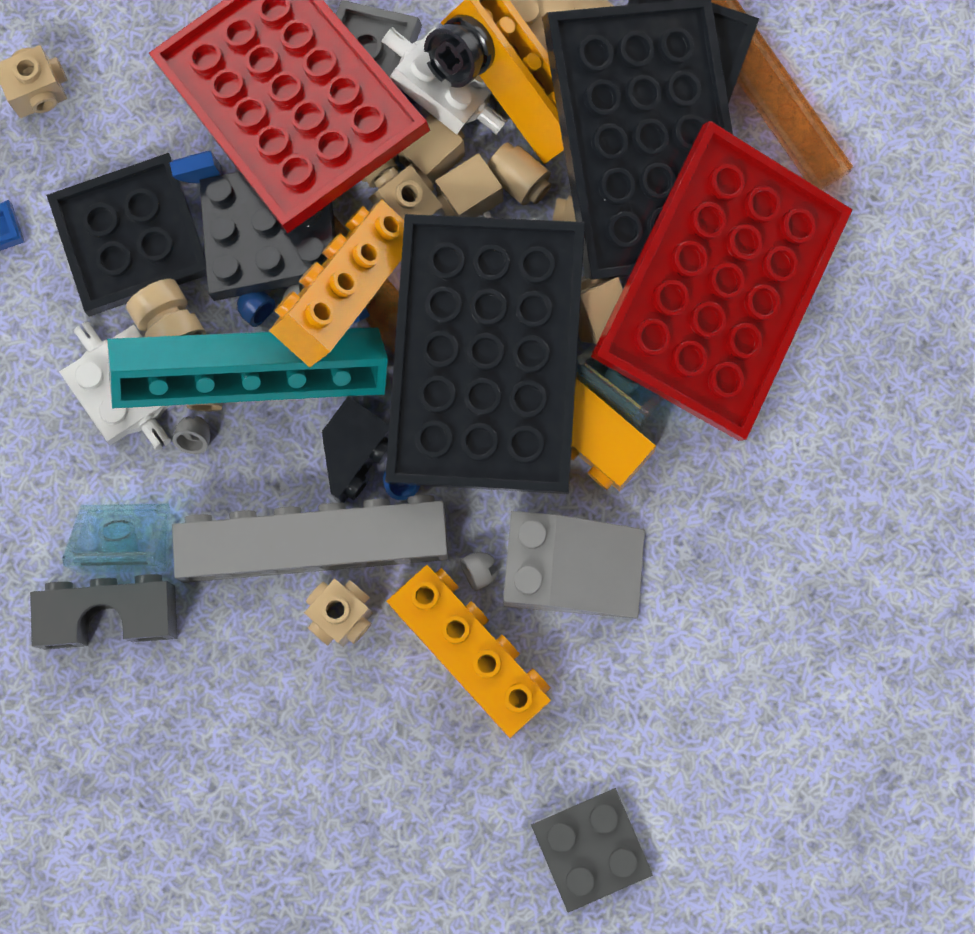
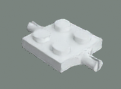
[381,26,508,135]
[59,322,171,450]

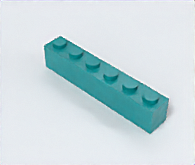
[107,327,388,409]

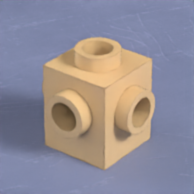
[0,45,68,119]
[368,164,443,219]
[304,578,373,647]

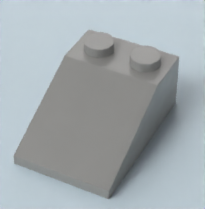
[503,511,645,619]

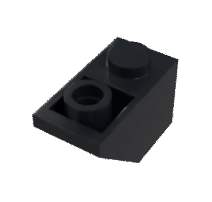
[322,396,389,503]

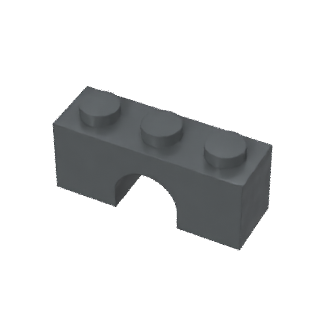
[30,574,178,650]

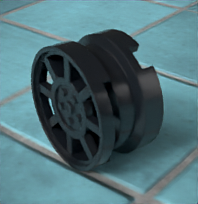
[424,15,495,88]

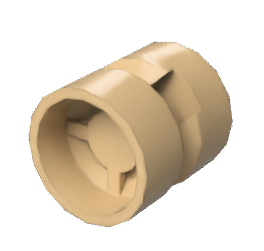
[126,279,206,337]

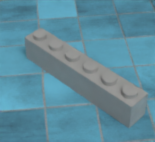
[172,495,449,583]

